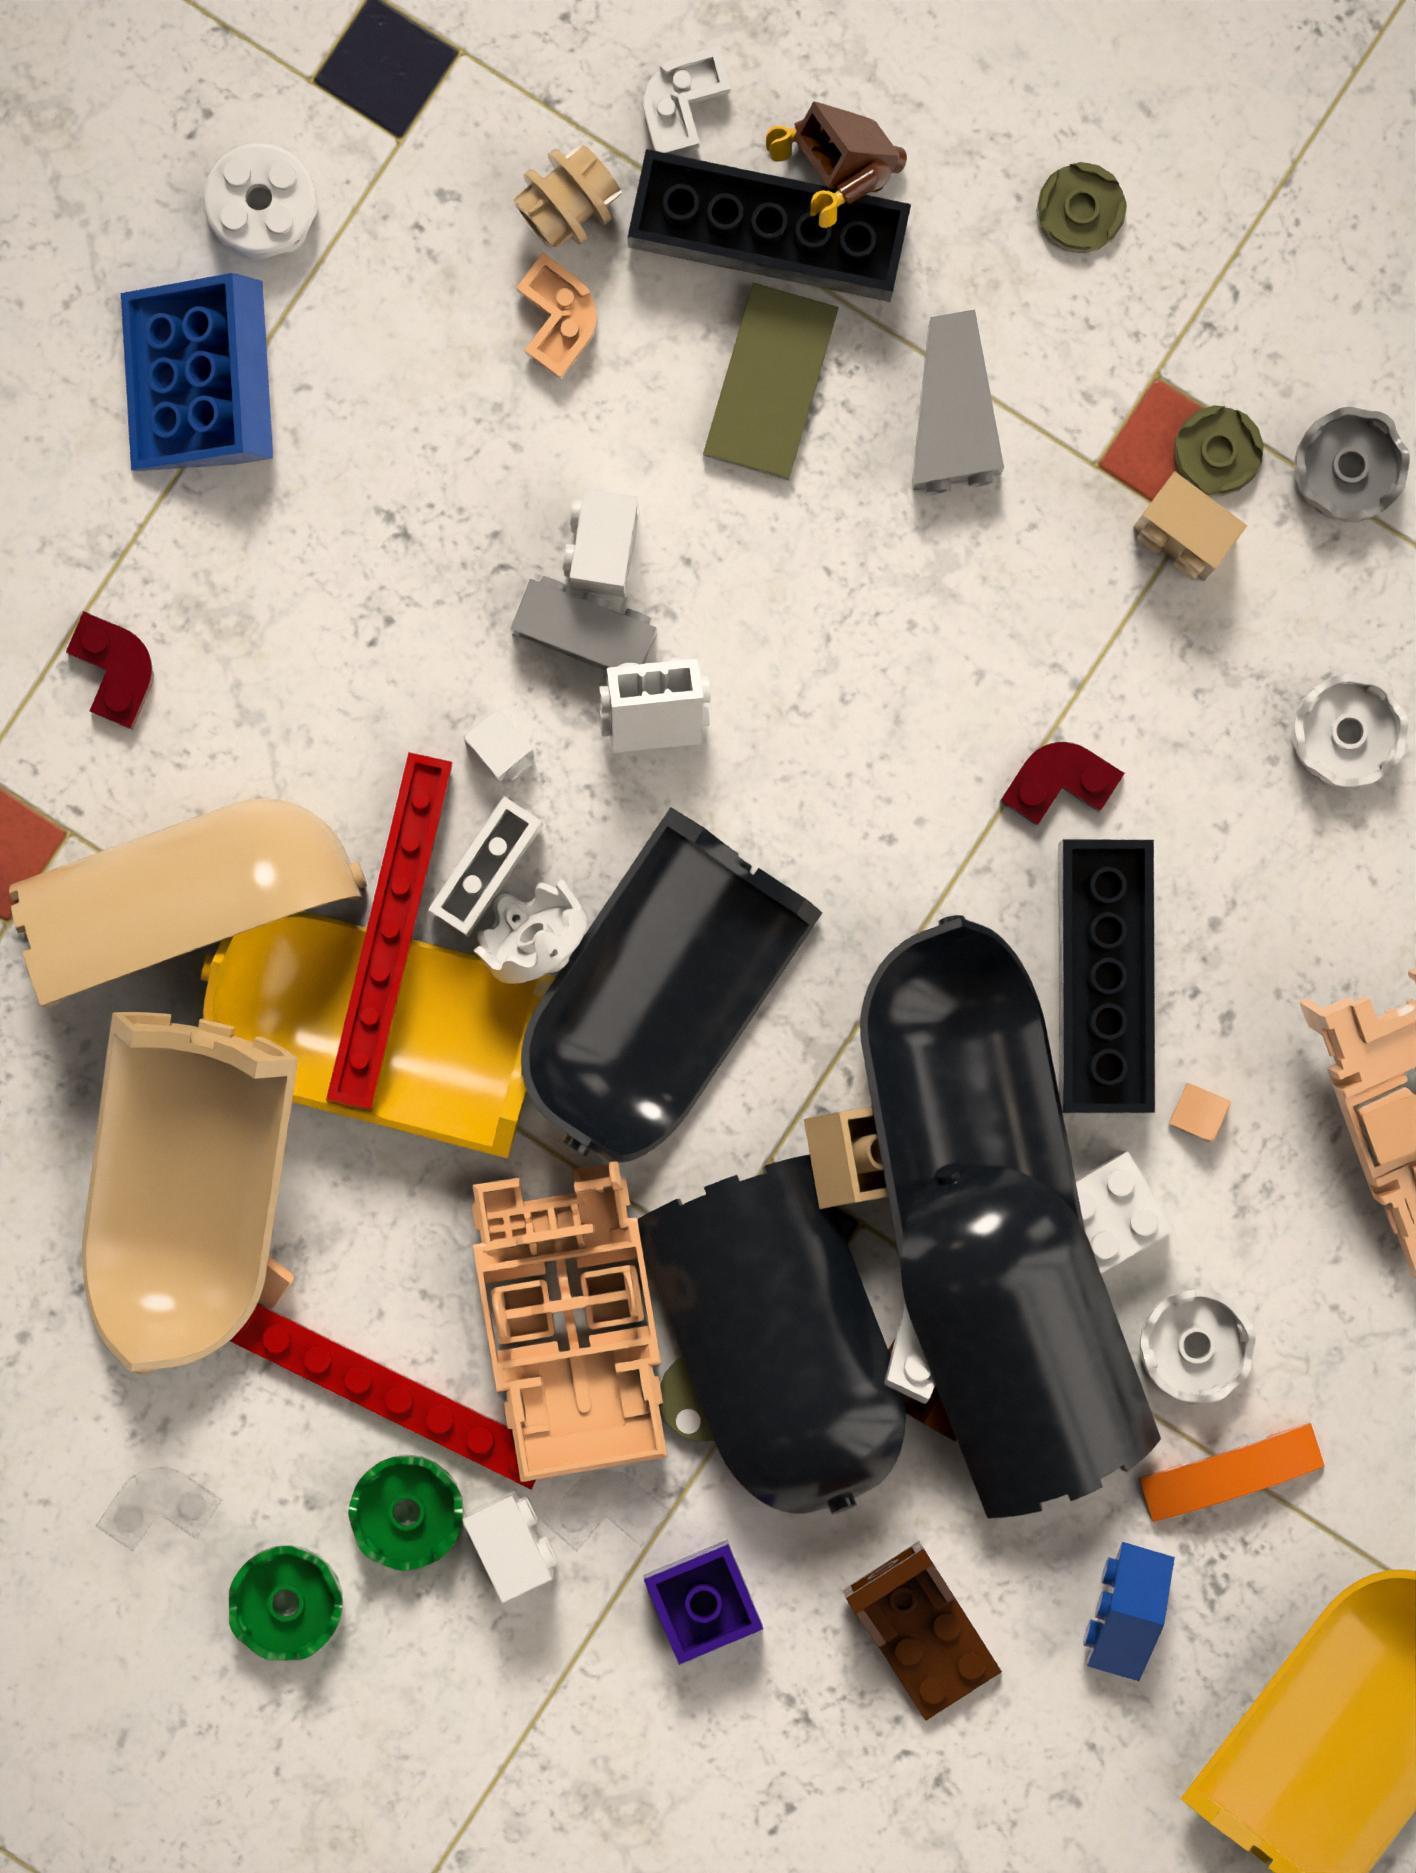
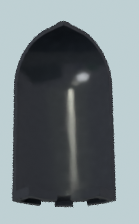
[521,807,823,1163]
[860,915,1085,1266]
[637,1154,906,1515]
[901,1163,1161,1519]

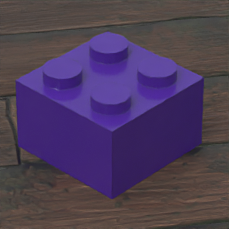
[644,1540,764,1665]

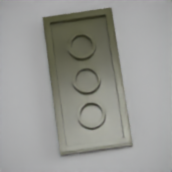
[703,282,839,480]

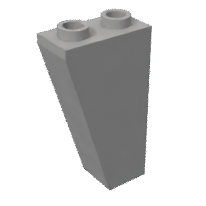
[912,309,1004,495]

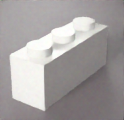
[428,796,543,938]

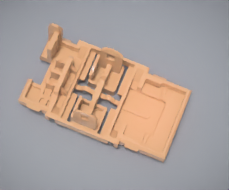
[471,1161,668,1482]

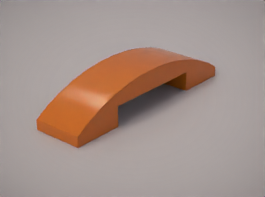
[1138,1423,1325,1522]

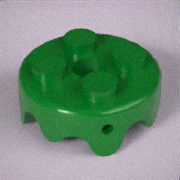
[348,1454,464,1571]
[229,1545,343,1661]

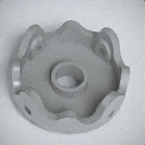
[1294,407,1410,522]

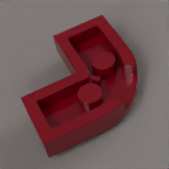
[66,611,154,730]
[1000,742,1125,825]

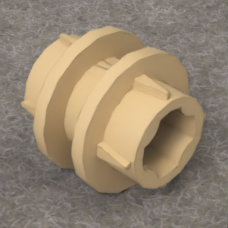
[514,145,621,248]

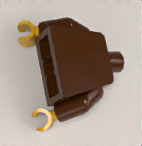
[766,101,907,228]

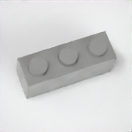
[510,576,657,671]

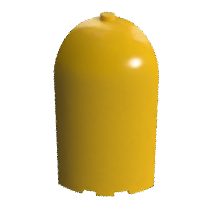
[201,913,556,1159]
[1180,1569,1416,1873]

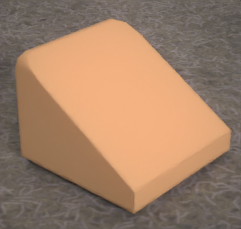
[1168,1083,1231,1143]
[259,1256,294,1309]

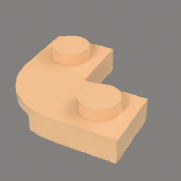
[516,253,597,380]

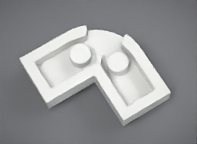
[643,46,731,154]

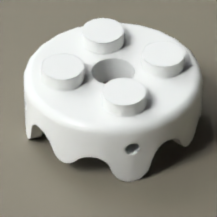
[203,143,318,259]
[1292,674,1408,788]
[474,879,588,984]
[1139,1288,1256,1403]

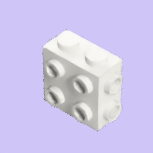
[599,658,711,753]

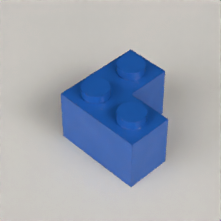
[1083,1542,1175,1681]

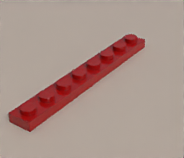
[326,752,453,1112]
[229,1303,537,1490]

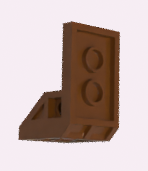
[843,1541,1002,1721]

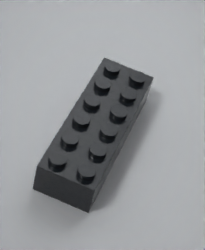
[627,149,911,302]
[1058,839,1155,1113]

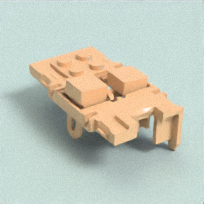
[1300,968,1416,1279]

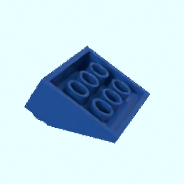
[121,273,273,471]

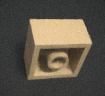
[1133,471,1248,581]
[804,1107,888,1209]

